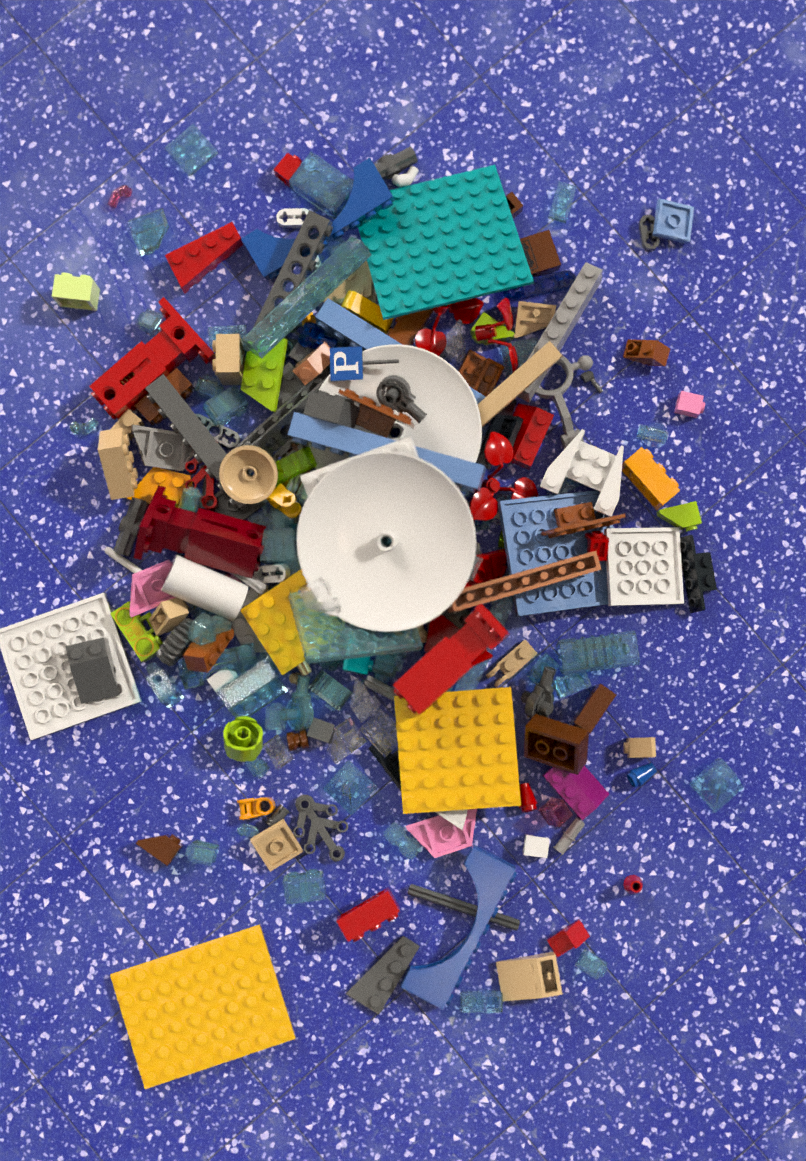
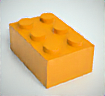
[622,447,680,511]

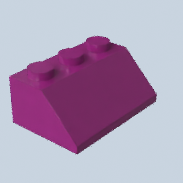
[542,765,609,821]

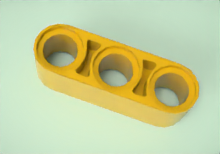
[341,291,394,334]

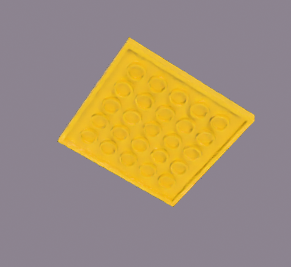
[394,687,521,814]

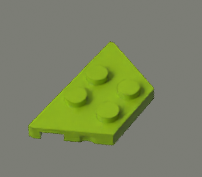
[241,338,288,412]

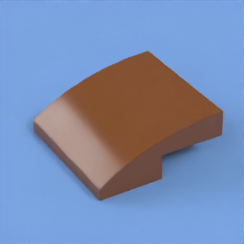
[458,349,504,396]

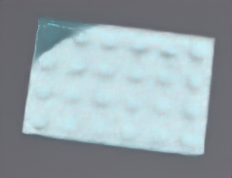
[289,591,423,664]

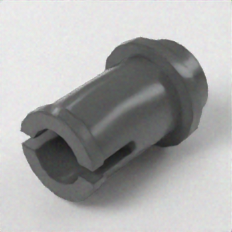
[266,804,290,827]

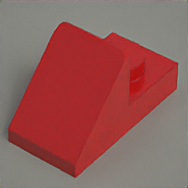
[546,919,590,957]

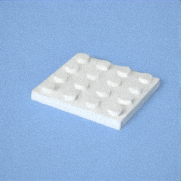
[604,527,684,606]

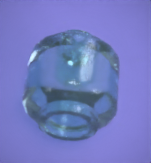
[194,374,224,401]

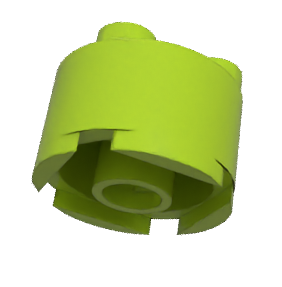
[223,716,263,762]

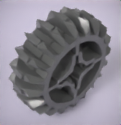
[157,618,202,667]

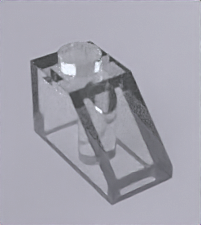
[439,319,466,366]

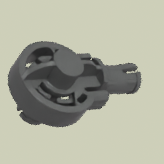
[376,375,427,423]
[521,666,556,718]

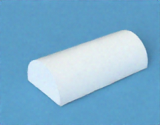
[161,555,249,621]

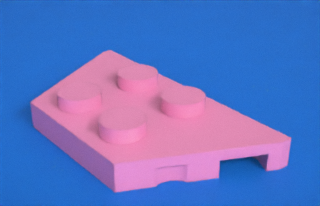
[129,560,176,617]
[406,809,477,858]

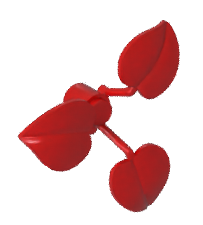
[415,298,484,356]
[475,298,518,373]
[469,432,539,521]

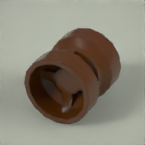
[287,729,309,752]

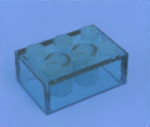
[289,151,353,219]
[217,659,288,718]

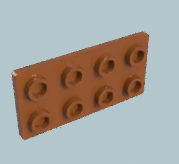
[338,388,415,438]
[541,502,626,538]

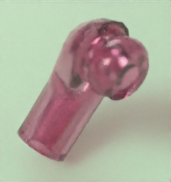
[107,185,133,208]

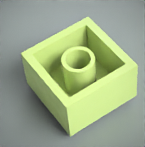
[52,272,100,311]

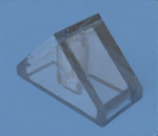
[263,734,295,770]

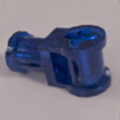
[298,322,338,350]

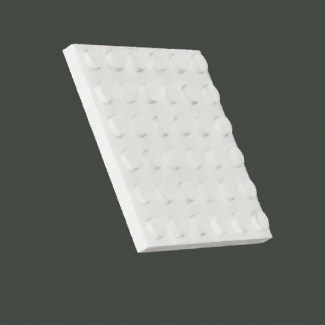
[0,593,142,740]

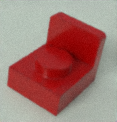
[585,531,609,561]

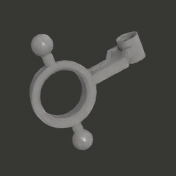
[535,355,593,449]

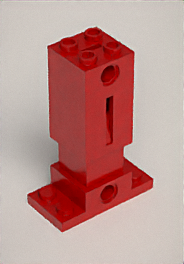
[89,297,216,420]
[393,603,511,715]

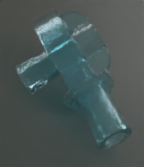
[280,675,314,731]

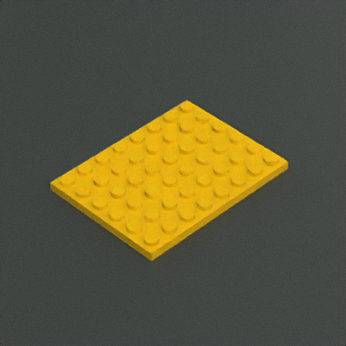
[110,924,296,1089]

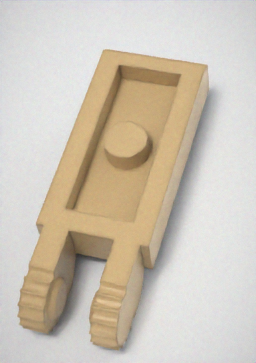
[486,640,538,688]

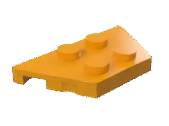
[127,467,198,513]

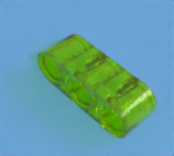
[275,447,318,486]

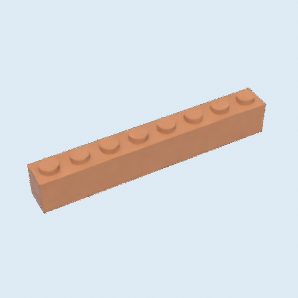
[448,551,601,613]

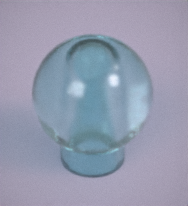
[637,422,668,449]

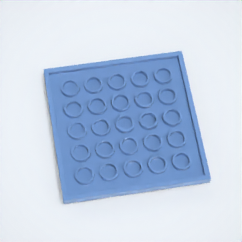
[498,490,614,617]

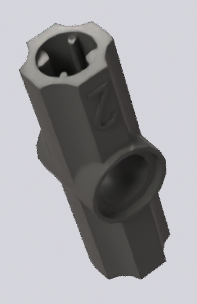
[374,146,418,179]
[113,497,149,557]

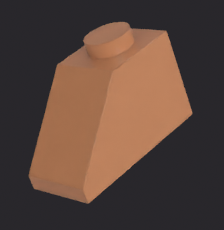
[293,342,330,385]

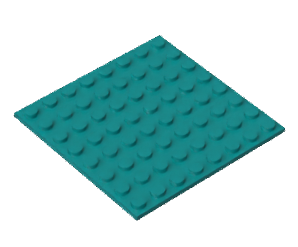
[358,165,534,320]

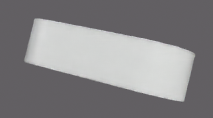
[276,208,309,228]
[254,563,290,583]

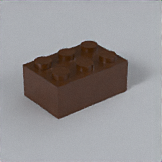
[524,714,589,775]

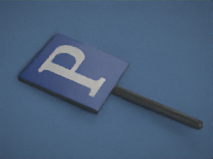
[330,346,399,381]

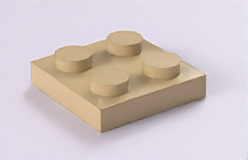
[250,819,304,872]

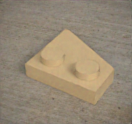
[514,301,556,338]

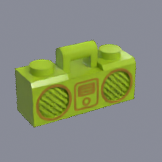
[110,601,163,663]

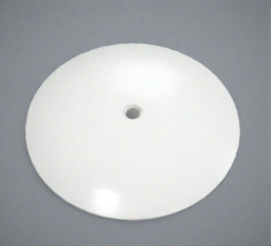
[308,344,482,490]
[297,451,476,632]

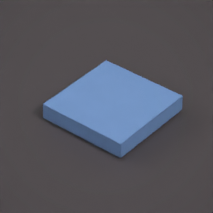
[653,198,694,244]

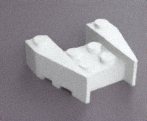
[540,429,624,517]

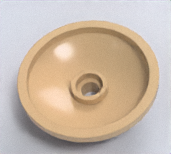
[219,445,278,504]

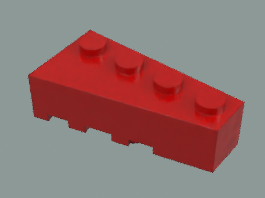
[165,222,243,294]

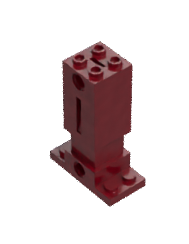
[133,485,268,578]

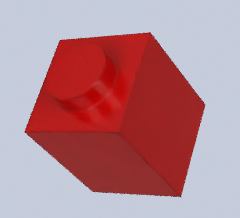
[274,153,303,187]

